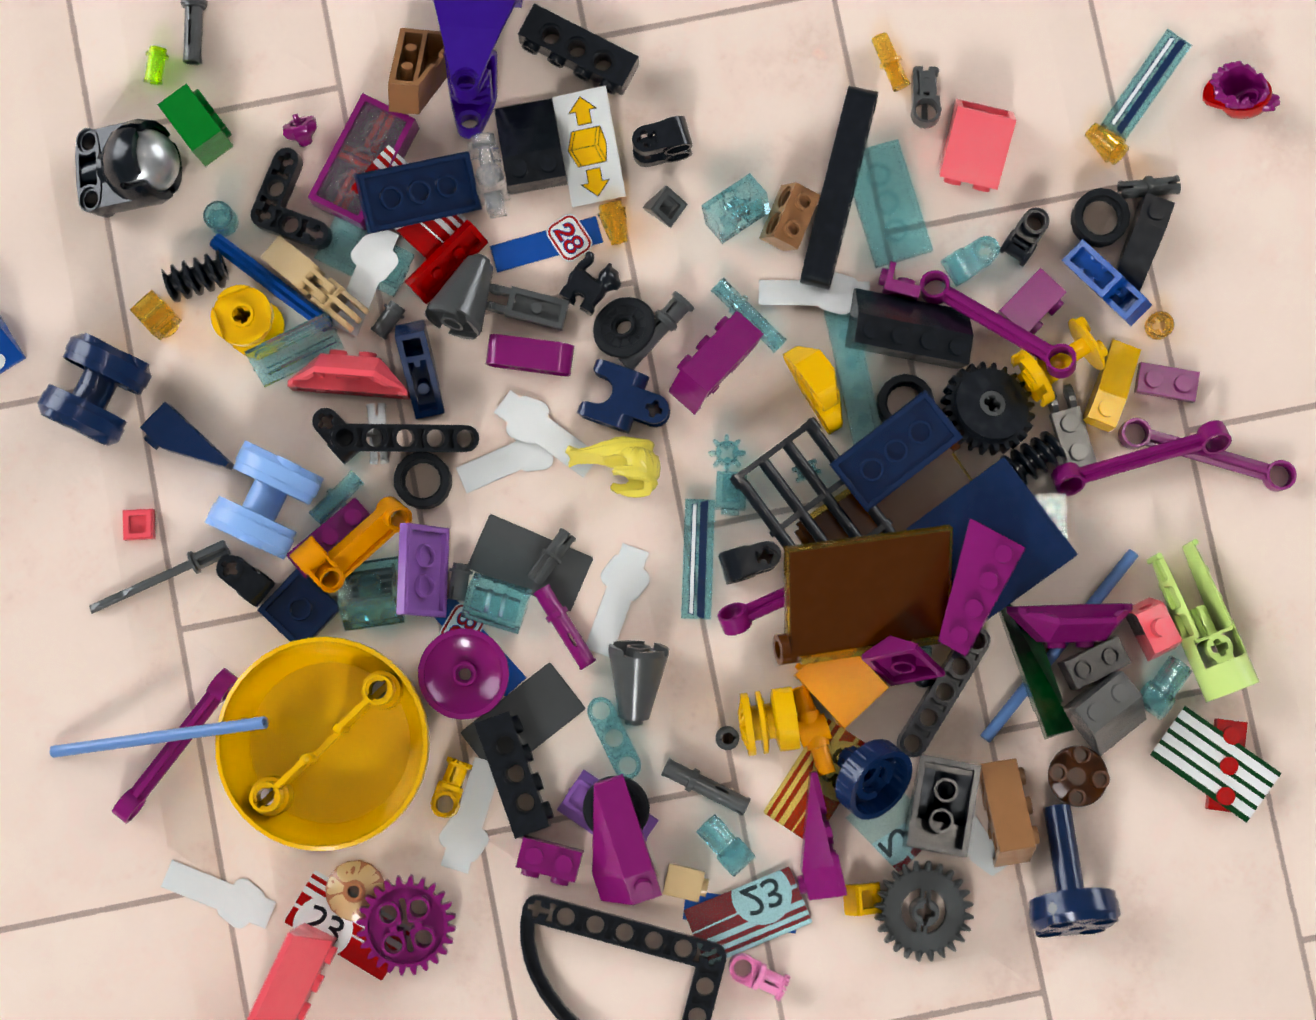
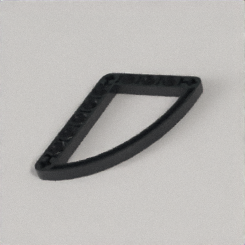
[520,894,727,1020]

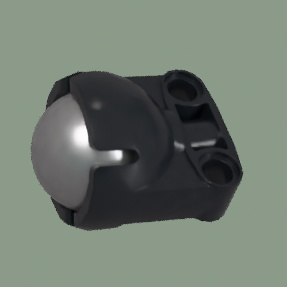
[75,119,182,218]

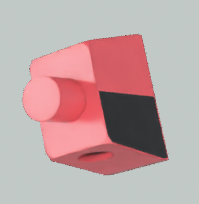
[1126,597,1182,662]

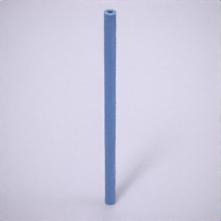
[980,549,1139,743]
[50,716,268,758]

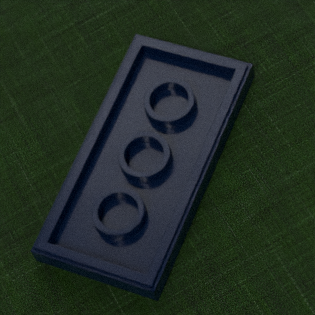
[354,151,482,234]
[829,389,963,512]

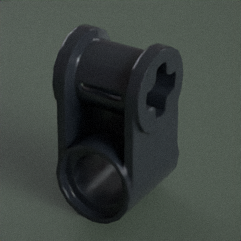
[998,208,1049,267]
[312,408,360,465]
[216,555,276,607]

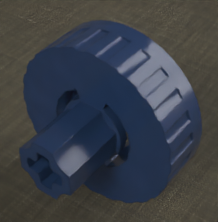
[835,739,912,820]

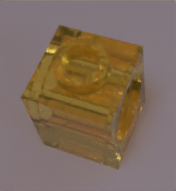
[129,290,182,340]

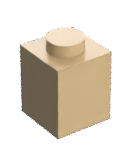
[662,863,709,902]

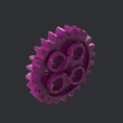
[356,874,456,976]

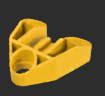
[782,346,843,435]

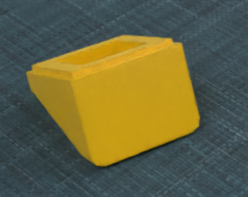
[843,882,882,916]

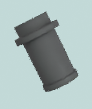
[371,300,406,340]
[447,562,473,601]
[715,726,739,750]

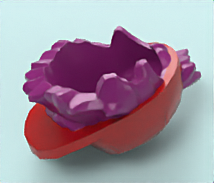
[1202,61,1281,119]

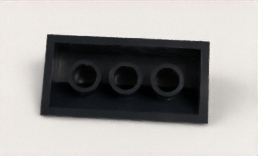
[845,288,974,369]

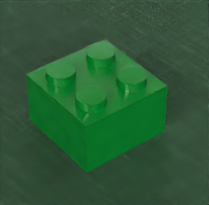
[157,83,234,167]

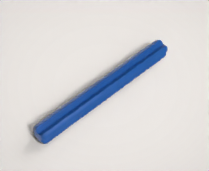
[210,234,333,331]

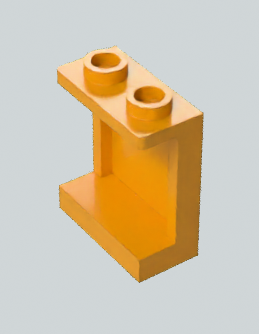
[793,649,889,729]

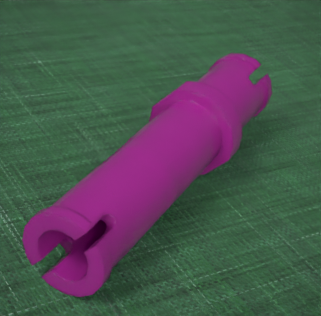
[533,584,597,670]

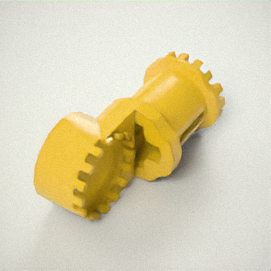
[430,756,473,818]

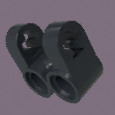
[632,116,693,167]
[718,541,781,585]

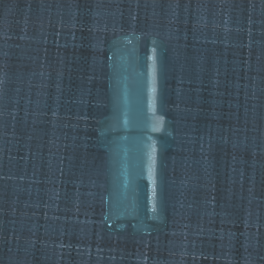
[309,470,365,525]

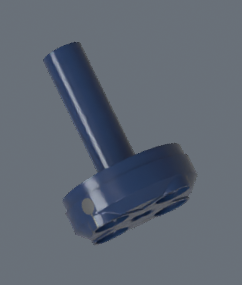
[1028,804,1121,938]

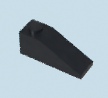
[1116,193,1175,292]

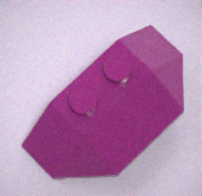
[1007,603,1133,648]

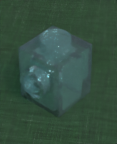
[715,471,747,516]

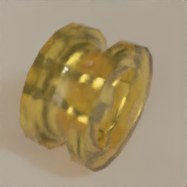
[1144,311,1174,340]

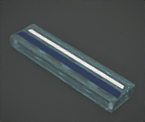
[1100,29,1192,141]
[681,499,715,620]

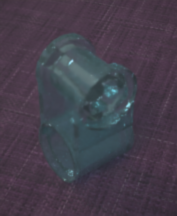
[940,236,1000,287]

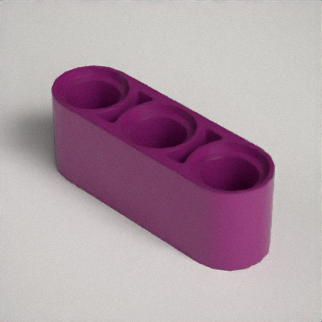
[485,334,575,376]

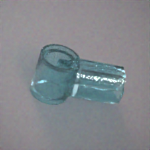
[1139,656,1193,720]
[696,814,756,877]

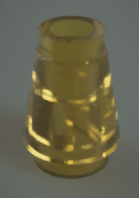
[1085,123,1130,165]
[597,200,628,246]

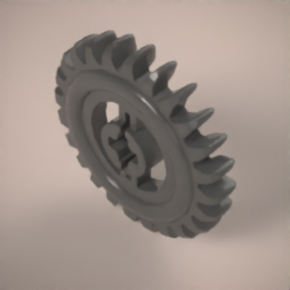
[874,860,974,962]

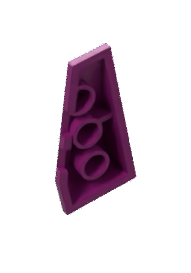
[797,771,847,900]

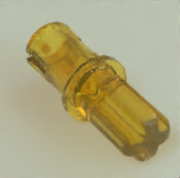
[872,32,910,92]

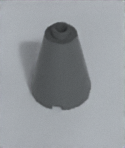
[425,253,493,340]
[608,640,669,726]

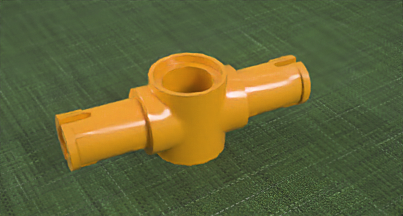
[792,685,836,777]

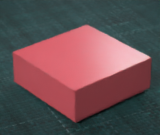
[123,509,156,541]

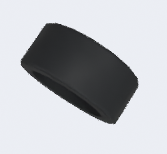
[1070,188,1130,248]
[876,374,934,422]
[394,452,452,509]

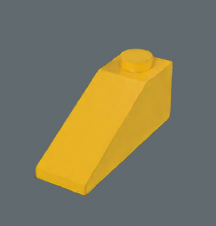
[1083,339,1141,432]

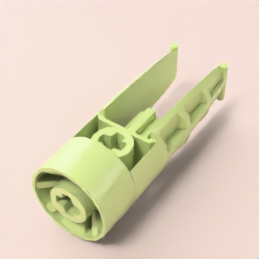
[1147,539,1260,702]

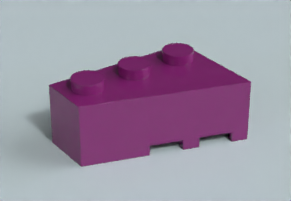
[668,311,764,415]

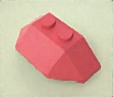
[287,349,410,400]

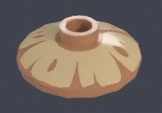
[325,860,385,921]

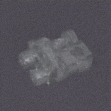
[467,132,511,219]

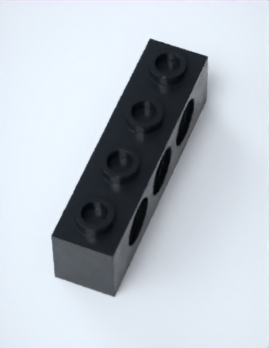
[518,3,639,96]
[474,711,554,839]

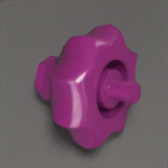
[283,114,317,147]

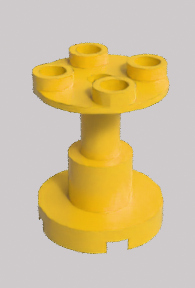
[211,285,285,357]
[1011,316,1108,407]

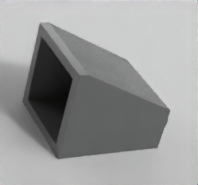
[1063,671,1146,756]

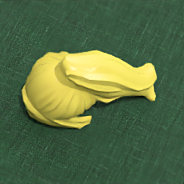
[565,436,661,498]

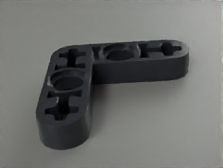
[250,148,333,250]

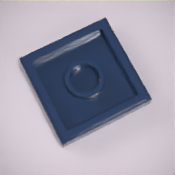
[257,569,343,642]

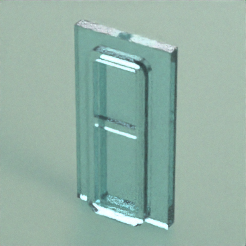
[314,216,415,297]
[244,312,345,387]

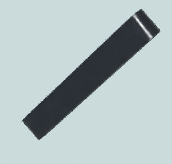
[800,86,878,290]

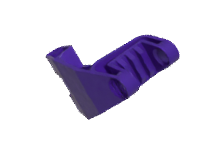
[433,0,523,139]

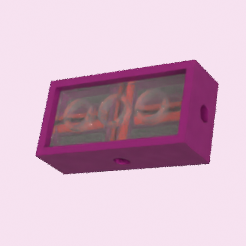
[308,93,420,232]

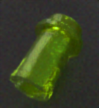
[143,46,169,85]

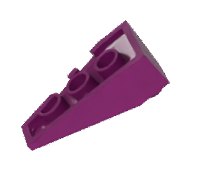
[592,774,662,905]

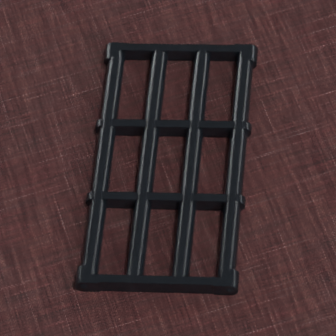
[729,417,899,554]

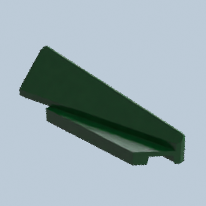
[998,604,1074,740]

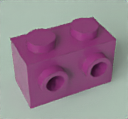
[997,268,1067,335]
[516,835,584,886]

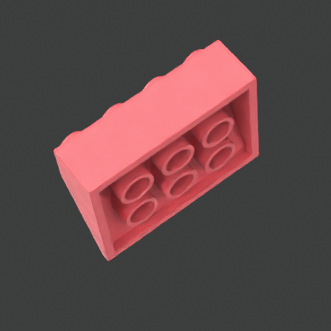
[247,923,338,1020]

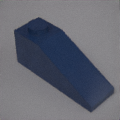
[395,320,445,419]
[140,402,234,470]

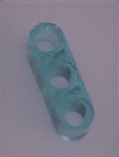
[587,697,641,779]

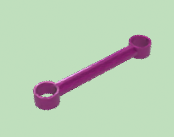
[920,270,1076,379]
[1118,418,1297,492]
[1051,420,1232,496]
[717,586,788,636]
[112,668,238,824]

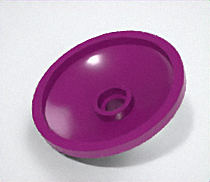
[418,628,509,720]

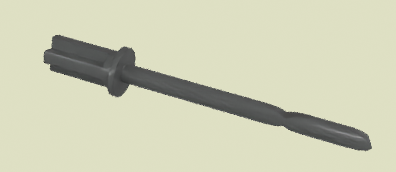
[89,540,231,614]

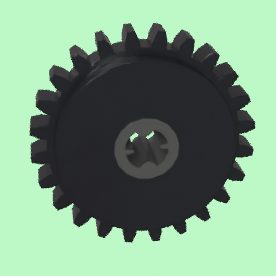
[940,362,1035,456]

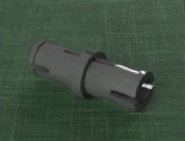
[1117,175,1181,199]

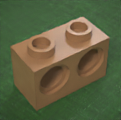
[759,182,821,251]

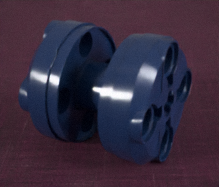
[37,333,152,446]

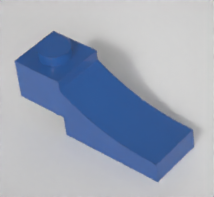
[1062,239,1152,326]

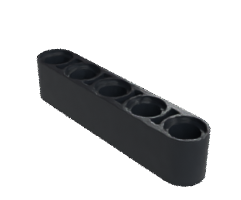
[329,424,479,452]
[897,628,991,757]

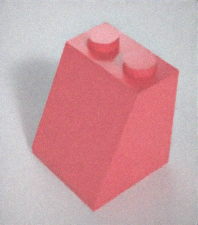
[939,99,1016,192]

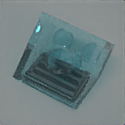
[338,556,405,631]

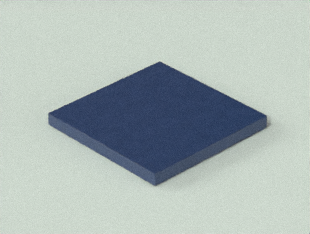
[907,457,1078,620]

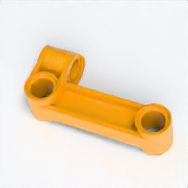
[289,496,412,593]

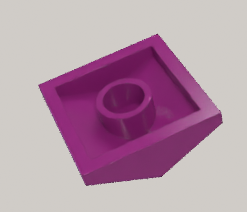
[862,636,945,686]

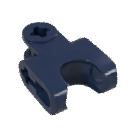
[576,359,670,434]

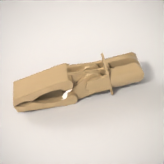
[260,235,370,332]

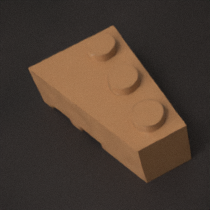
[388,28,447,114]
[979,758,1040,867]

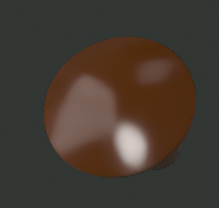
[1048,746,1110,807]

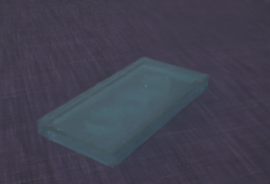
[853,139,933,268]

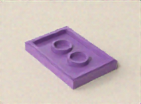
[396,523,449,618]

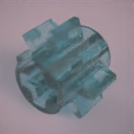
[708,434,746,473]

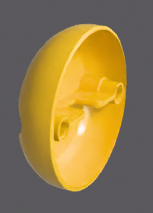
[215,637,430,851]

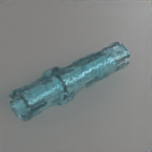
[711,278,787,353]

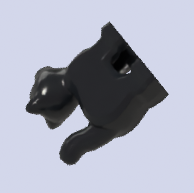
[559,251,622,316]

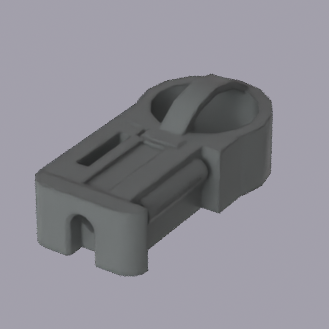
[910,66,942,129]

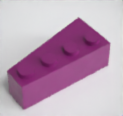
[938,518,1026,656]

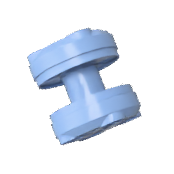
[205,440,324,560]

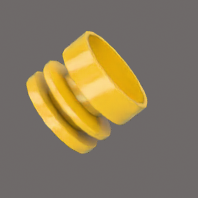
[738,686,800,756]

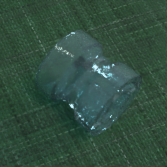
[203,201,239,237]

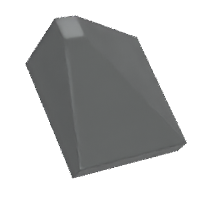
[643,186,688,228]

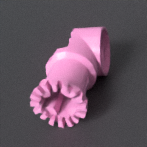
[728,953,790,1001]

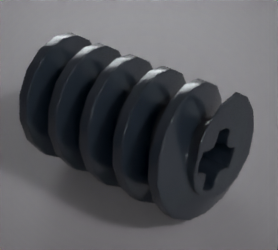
[162,250,229,303]
[999,431,1067,486]

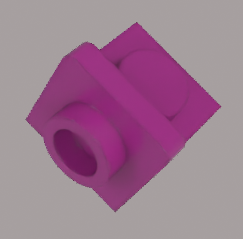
[878,261,921,300]

